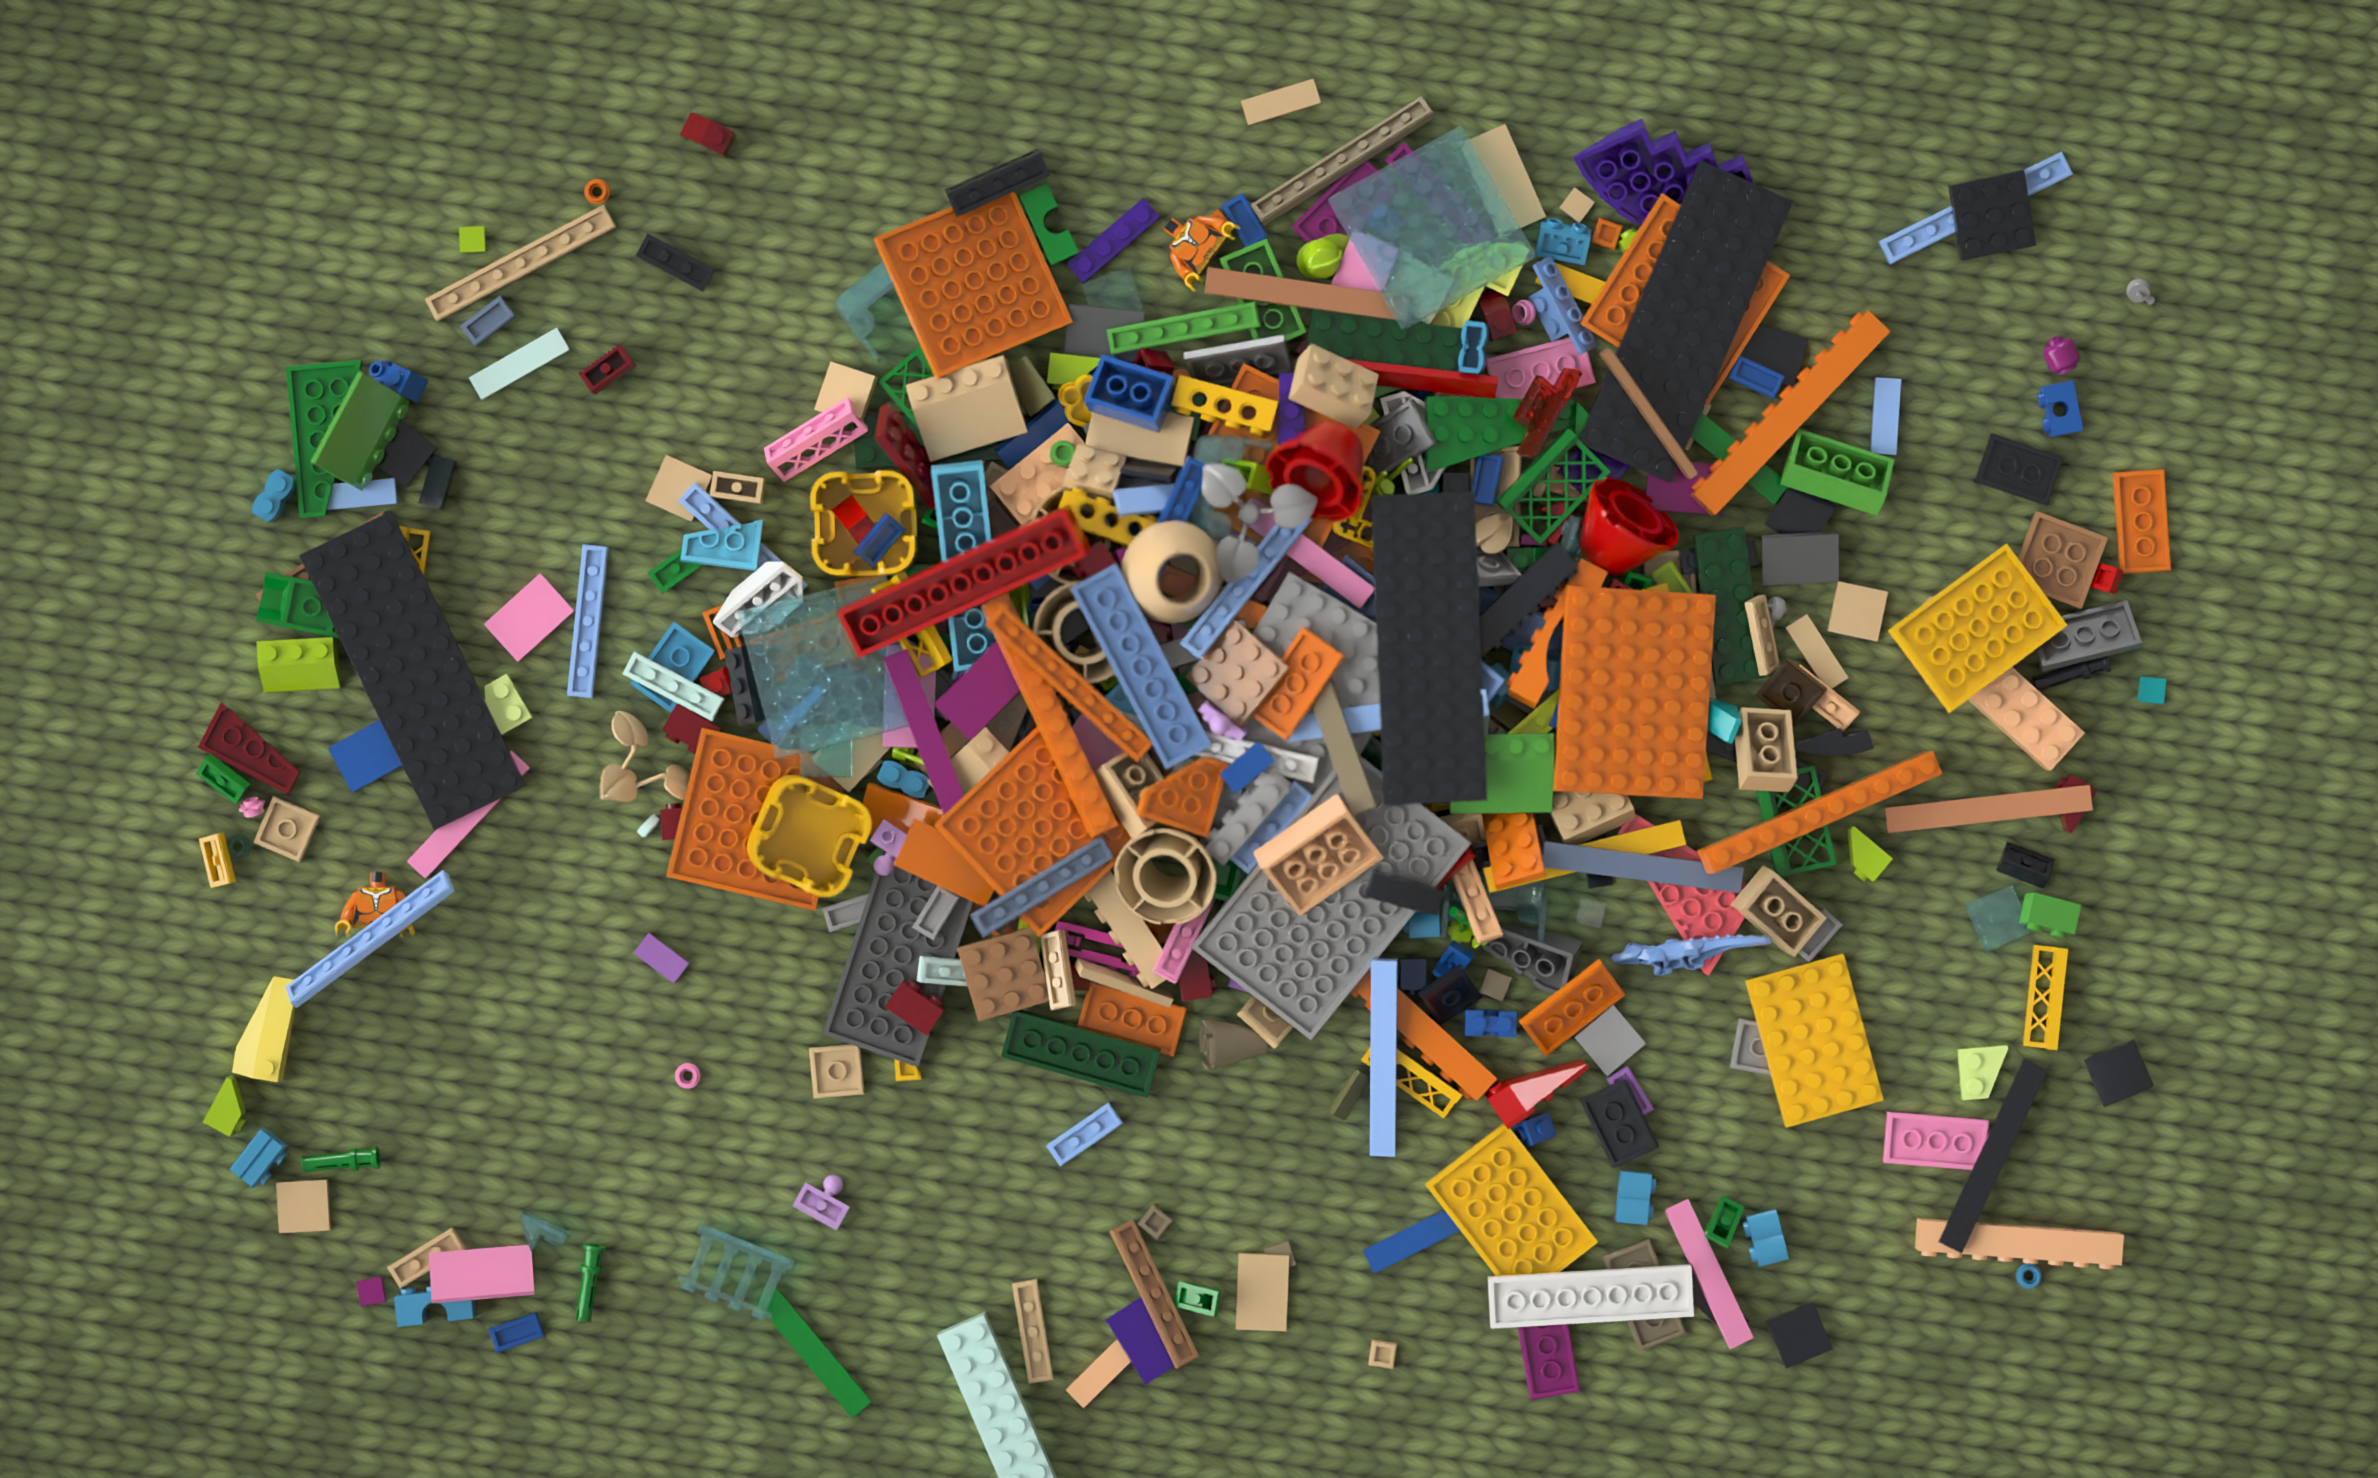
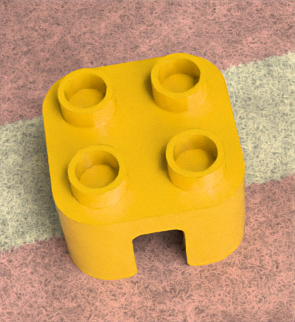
[810,471,918,577]
[747,775,871,897]

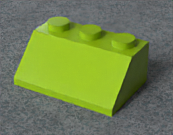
[256,637,341,692]

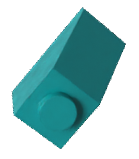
[1707,697,1741,744]

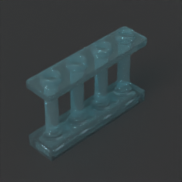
[677,1223,795,1321]

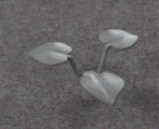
[1202,464,1317,583]

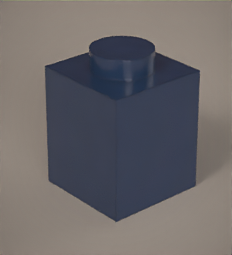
[1400,958,1426,995]

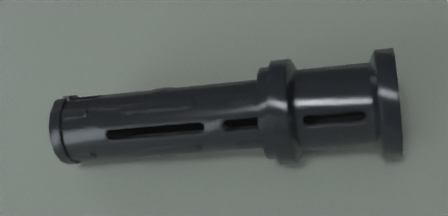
[2032,656,2111,692]

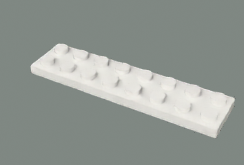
[1488,1264,1694,1329]

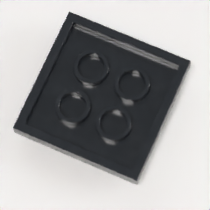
[1948,170,2036,261]

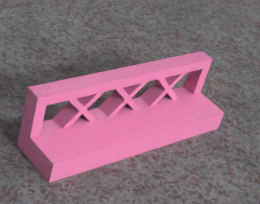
[764,397,868,482]

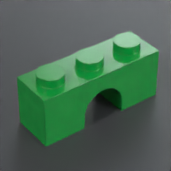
[1020,183,1079,267]

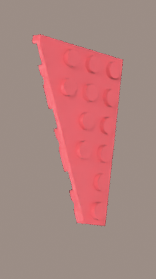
[1617,814,1748,976]

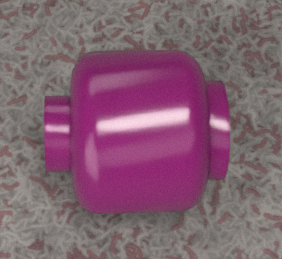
[2042,335,2080,375]

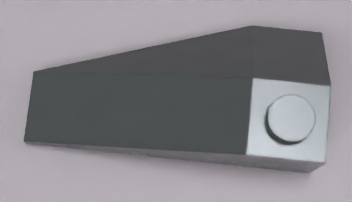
[1479,922,1583,994]

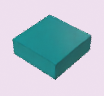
[2137,676,2166,704]

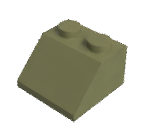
[1010,356,1056,418]

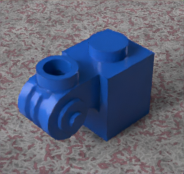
[369,360,429,403]

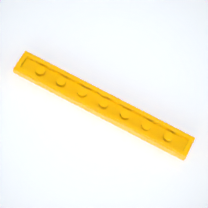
[1483,820,1686,893]

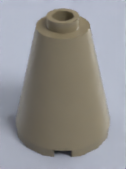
[1199,1019,1271,1070]

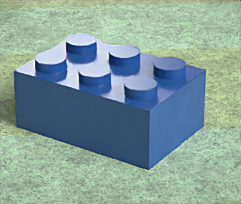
[1084,355,1176,433]

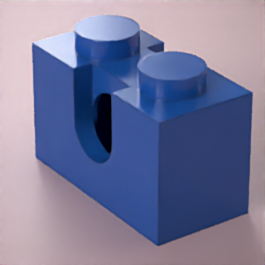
[2037,380,2083,438]
[1464,1008,1517,1037]

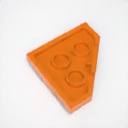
[1136,756,1229,838]

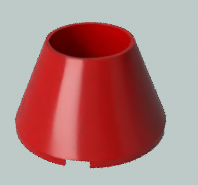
[1266,421,1363,522]
[1579,477,1679,576]

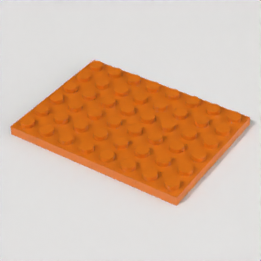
[1553,586,1716,799]

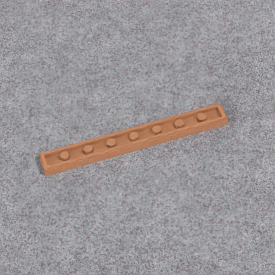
[1204,267,1409,321]
[1885,785,2093,833]

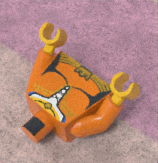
[1164,216,1240,292]
[335,872,415,938]

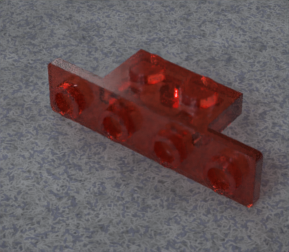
[1512,368,1582,458]

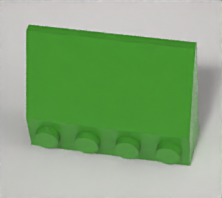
[311,371,410,491]
[1450,734,1554,814]

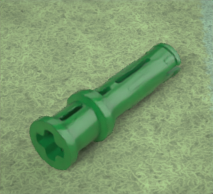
[301,1146,381,1172]
[575,1243,606,1322]

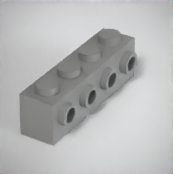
[1204,767,1292,866]

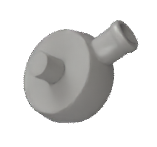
[2126,279,2155,305]
[1767,597,1787,628]

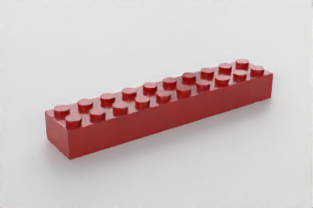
[836,504,1091,658]

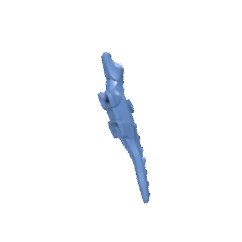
[1611,934,1772,976]

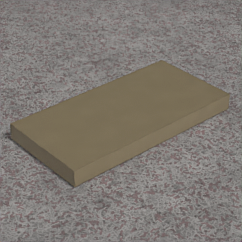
[1602,1238,1686,1352]

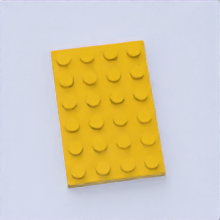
[1888,543,2068,713]
[1745,953,1884,1128]
[1425,1123,1598,1276]

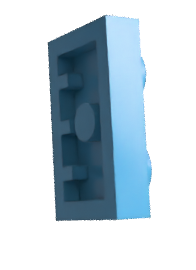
[1535,218,1591,265]

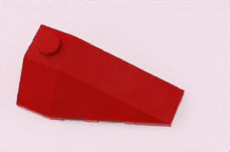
[1484,1059,1589,1129]

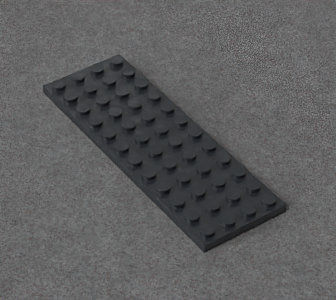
[1578,160,1793,483]
[1371,492,1487,805]
[299,511,527,830]

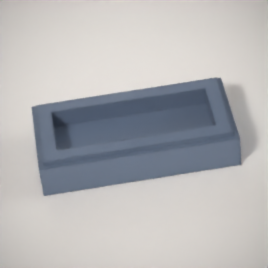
[460,296,516,347]

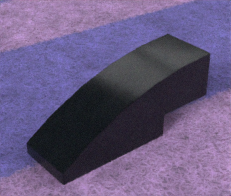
[1794,728,1874,755]
[1365,868,1446,915]

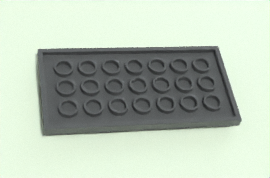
[822,850,974,1067]

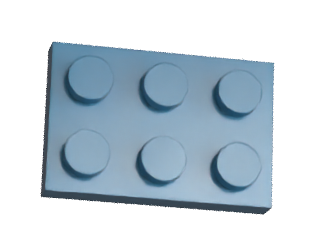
[630,621,716,713]

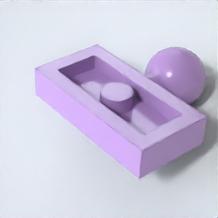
[1198,698,1249,741]
[870,820,907,876]
[793,1175,850,1230]

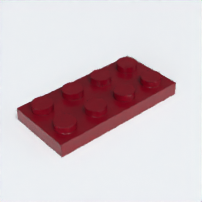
[875,403,939,509]

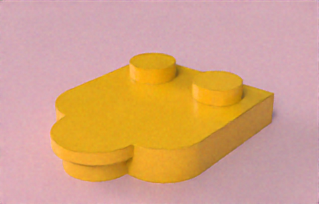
[1058,374,1093,427]

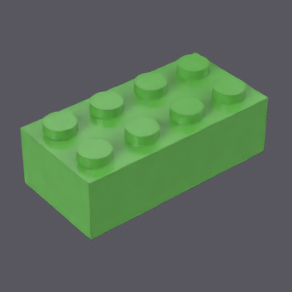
[1220,239,1307,343]
[1780,429,1895,515]

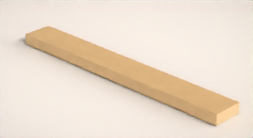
[425,205,617,322]

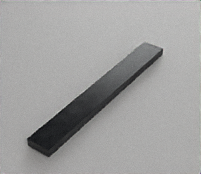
[1938,1059,2048,1253]

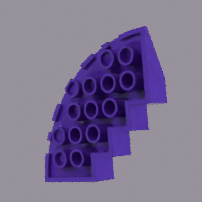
[1573,119,1755,226]

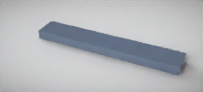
[970,836,1115,937]

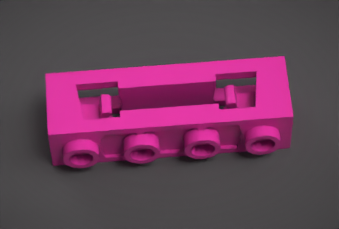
[1055,920,1140,977]

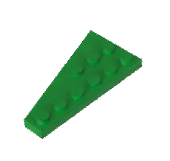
[286,360,363,519]
[1425,396,1575,473]

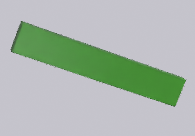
[1107,301,1261,355]

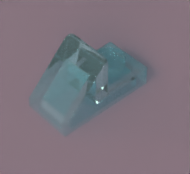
[520,1211,570,1251]

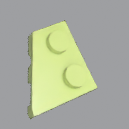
[484,674,533,735]
[1957,1045,2008,1100]

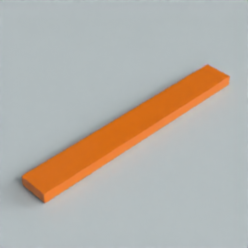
[985,605,1153,762]

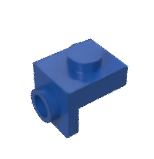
[1432,940,1474,978]
[1512,1112,1557,1146]

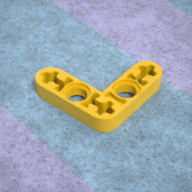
[1332,466,1376,548]

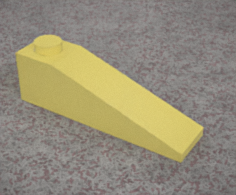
[232,976,295,1082]

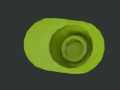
[1296,233,1350,279]

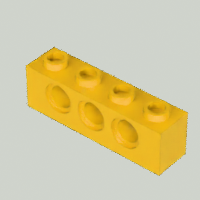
[1171,375,1279,436]
[1058,488,1158,547]

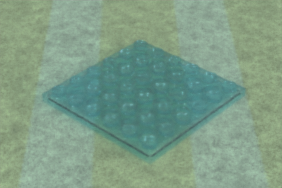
[1328,125,1536,331]
[737,575,909,760]

